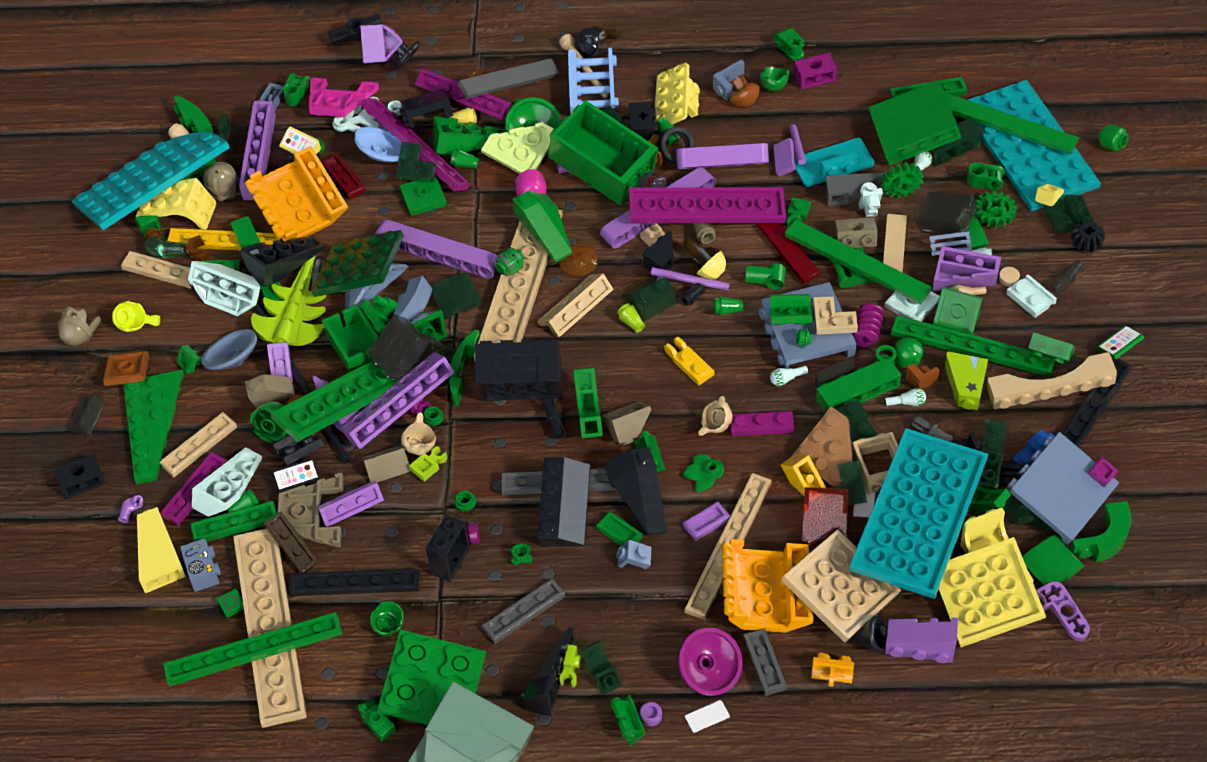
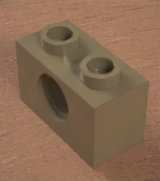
[835,218,877,248]

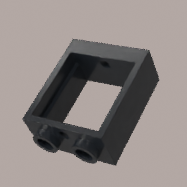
[426,515,470,583]

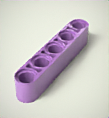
[676,143,769,169]

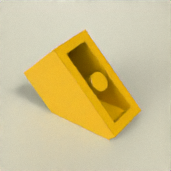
[781,453,828,502]

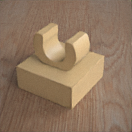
[640,223,665,247]

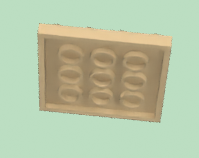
[781,530,901,642]

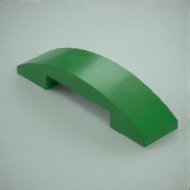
[449,330,480,406]

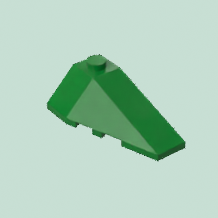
[433,116,506,156]

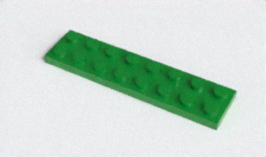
[271,347,420,442]

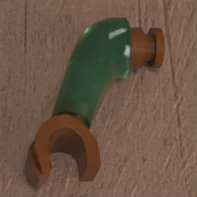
[144,228,210,262]

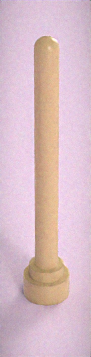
[559,34,609,98]

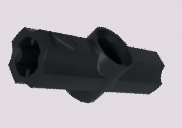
[328,14,383,46]

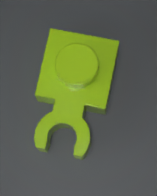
[409,446,448,482]

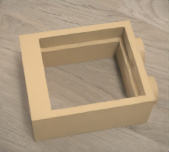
[852,432,898,494]

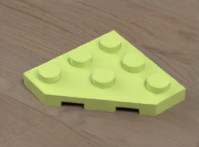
[481,122,554,174]

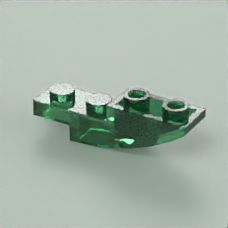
[977,419,1007,489]

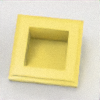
[1035,184,1064,206]

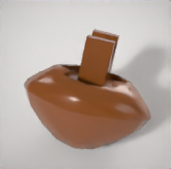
[729,74,760,107]

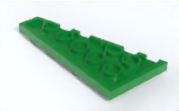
[124,369,185,485]

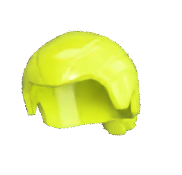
[112,301,161,332]

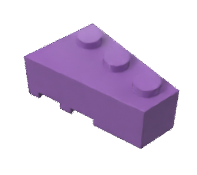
[885,617,959,663]

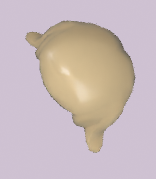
[698,396,733,435]
[401,412,436,455]

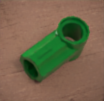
[745,263,786,290]

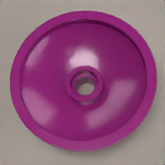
[678,628,742,696]

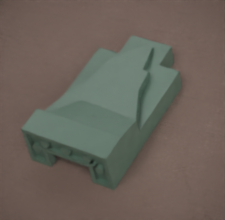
[408,682,534,762]

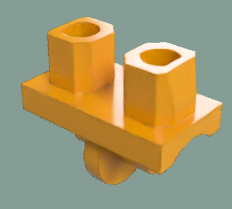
[812,653,854,687]

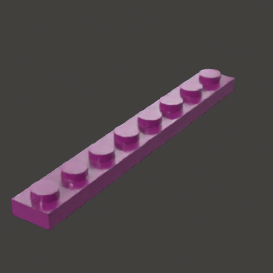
[361,98,470,191]

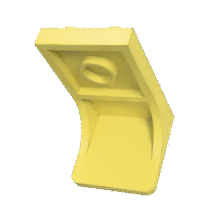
[136,178,216,230]
[960,508,1034,582]

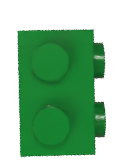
[770,294,812,325]

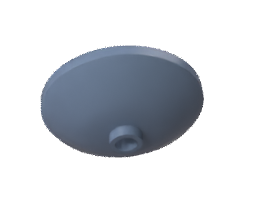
[202,329,257,370]

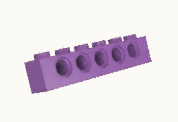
[340,352,454,449]

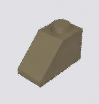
[245,374,295,408]

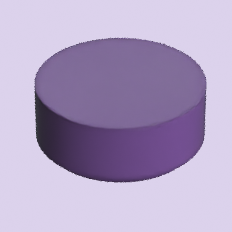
[639,702,662,726]

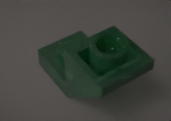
[579,640,622,695]

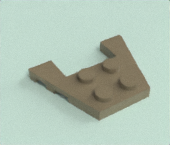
[278,473,344,547]

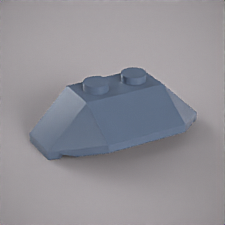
[345,263,408,310]

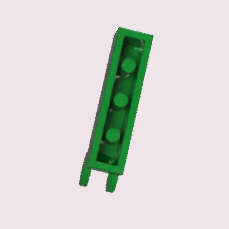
[816,345,901,413]

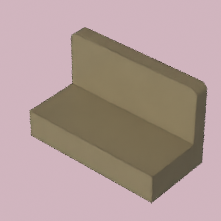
[362,445,411,482]

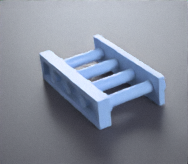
[568,48,619,116]

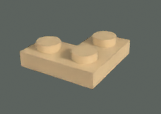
[813,296,858,335]

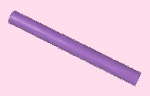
[651,267,730,291]

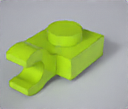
[559,645,581,687]

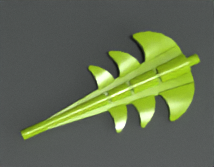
[251,255,327,346]

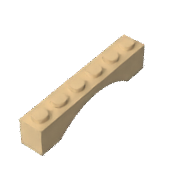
[987,352,1117,409]

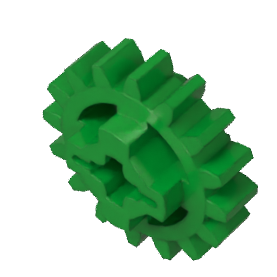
[881,162,924,198]
[973,191,1017,229]

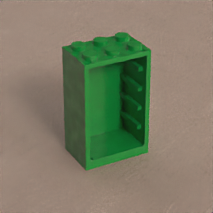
[548,100,658,206]

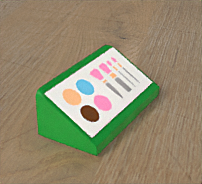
[1097,326,1144,359]

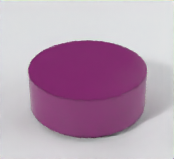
[468,522,481,545]

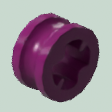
[411,398,431,415]

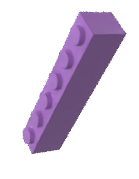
[239,101,276,200]

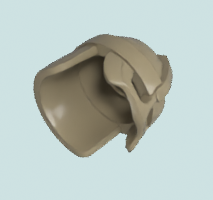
[203,162,240,201]
[58,306,101,346]

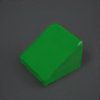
[135,215,162,237]

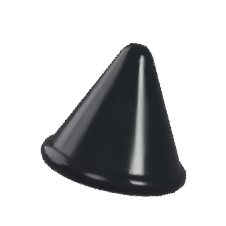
[850,615,887,653]

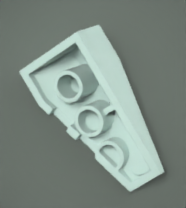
[192,448,262,517]

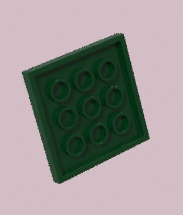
[311,230,404,297]

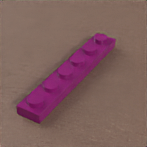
[415,68,512,121]

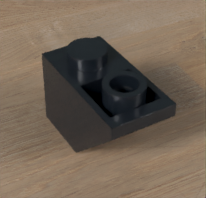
[643,231,674,278]

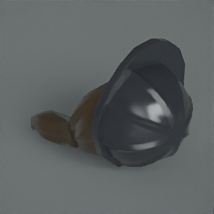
[577,26,622,59]

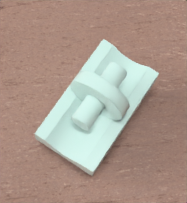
[858,182,883,217]

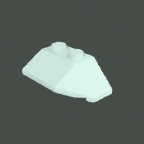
[188,261,260,316]

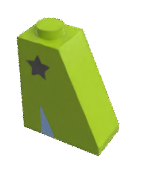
[945,352,988,410]

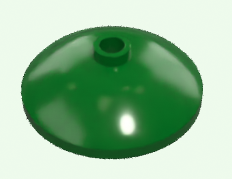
[505,98,561,132]

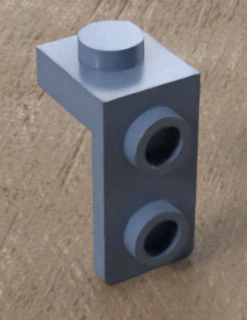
[713,60,745,101]

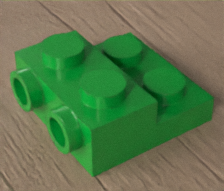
[1028,332,1076,364]

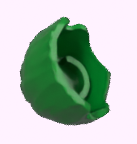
[760,67,789,92]

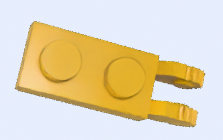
[664,337,714,386]

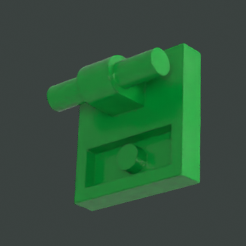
[360,295,407,342]

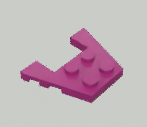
[309,77,379,117]

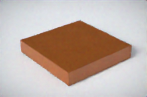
[103,351,149,386]

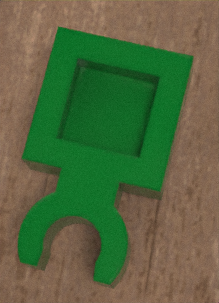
[787,198,811,228]

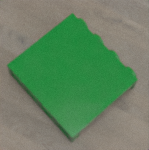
[868,80,962,166]

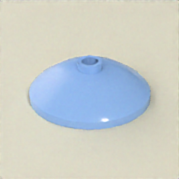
[354,127,409,162]

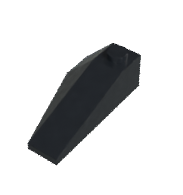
[240,236,326,287]
[604,448,667,535]
[521,627,575,716]

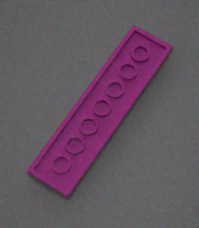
[629,187,786,223]

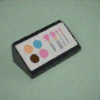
[272,457,319,492]

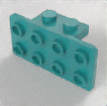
[795,138,874,187]

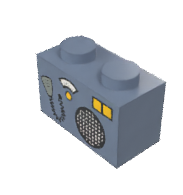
[180,539,221,592]

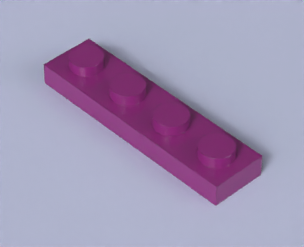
[160,452,228,526]

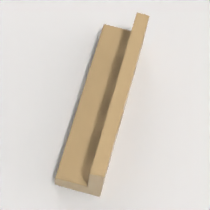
[537,274,613,337]

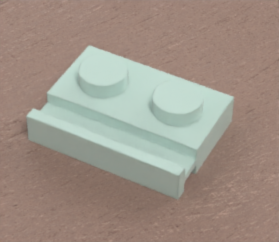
[1007,275,1057,318]

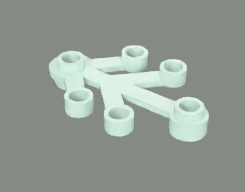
[333,97,402,133]

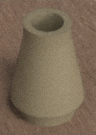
[692,223,715,244]

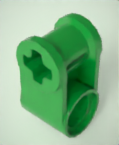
[774,27,804,61]
[283,73,311,107]
[966,162,1004,191]

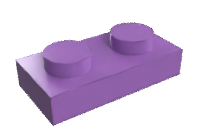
[267,342,293,382]

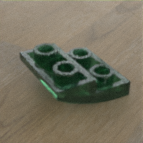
[1043,194,1095,233]
[431,272,483,319]

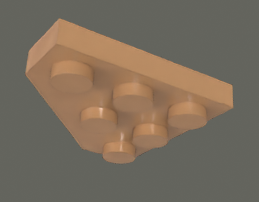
[792,406,855,493]

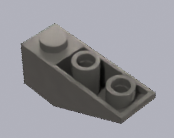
[825,172,884,206]

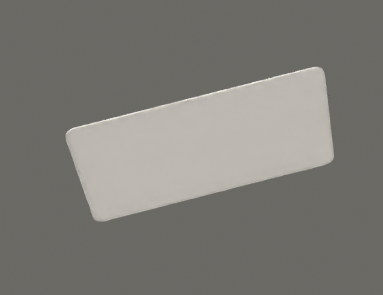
[853,484,875,518]
[685,700,730,733]

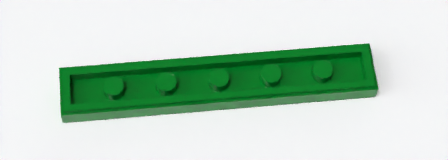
[230,216,284,301]

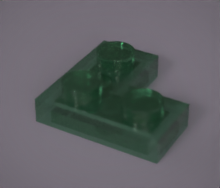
[396,142,436,182]
[820,460,867,511]

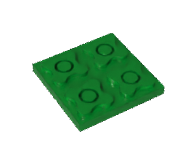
[377,629,486,725]

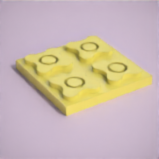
[939,537,1046,647]

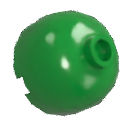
[250,401,288,443]

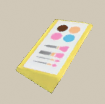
[280,127,321,154]

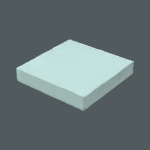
[884,291,940,322]

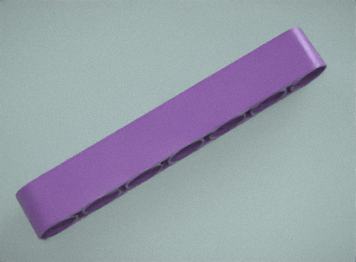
[600,167,716,248]
[375,220,497,279]

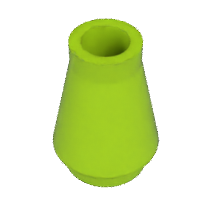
[617,303,645,333]

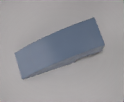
[392,275,432,335]

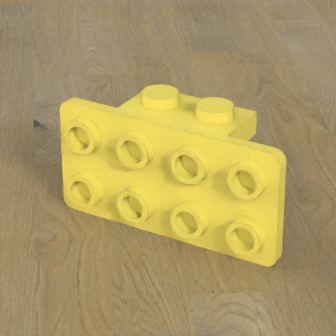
[654,63,700,130]

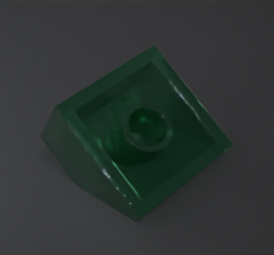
[621,276,676,322]

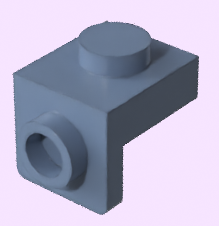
[616,540,652,569]

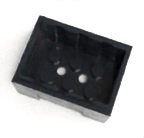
[475,339,563,402]

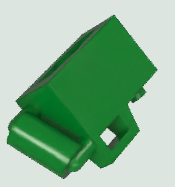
[358,699,396,742]

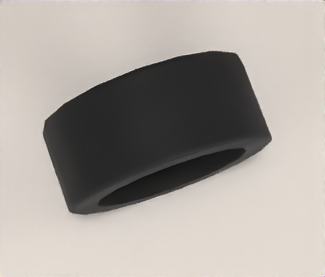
[657,127,695,164]

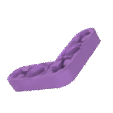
[1036,582,1090,641]

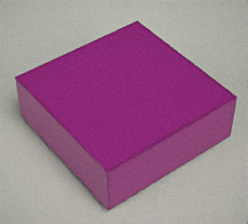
[1088,457,1118,487]

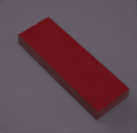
[321,153,366,200]

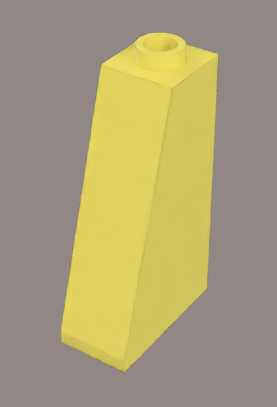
[137,507,186,593]

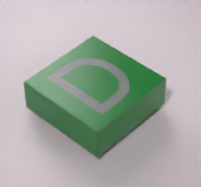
[217,589,244,618]

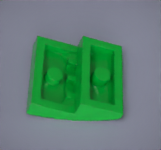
[1022,535,1085,591]

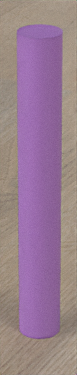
[789,125,806,165]

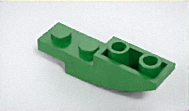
[173,96,214,134]

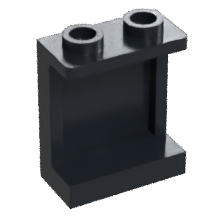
[399,89,453,128]

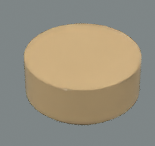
[999,267,1020,287]

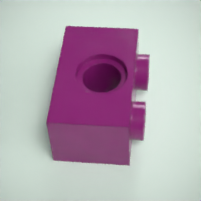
[794,53,837,89]

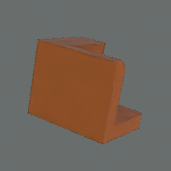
[906,363,939,390]

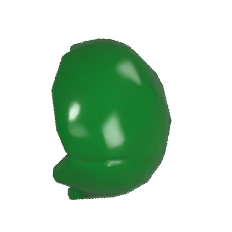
[891,337,924,368]
[370,601,404,637]

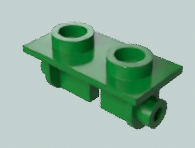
[635,431,665,472]
[611,695,646,746]

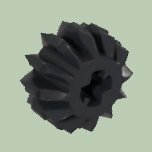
[1070,220,1105,253]

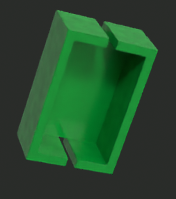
[322,304,386,373]

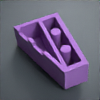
[933,246,1001,291]

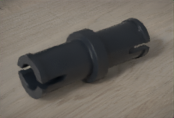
[541,398,567,439]

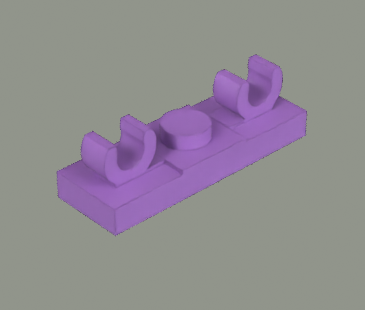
[318,481,384,527]

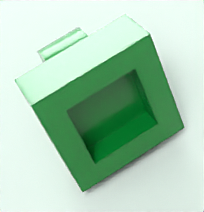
[176,345,202,374]

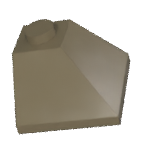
[602,401,651,445]

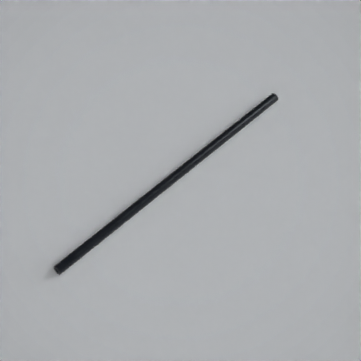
[253,299,351,464]

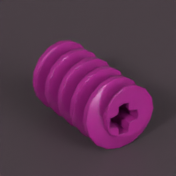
[853,303,884,347]

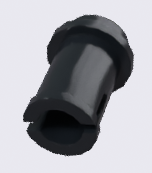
[680,283,705,306]

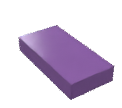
[774,138,796,177]
[683,502,730,541]

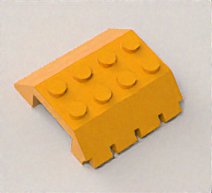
[245,146,348,242]
[722,539,813,633]

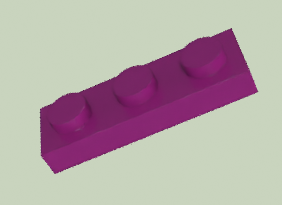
[731,411,794,436]

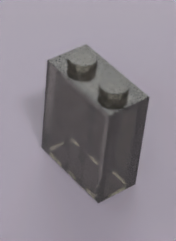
[915,191,977,237]
[368,314,430,380]

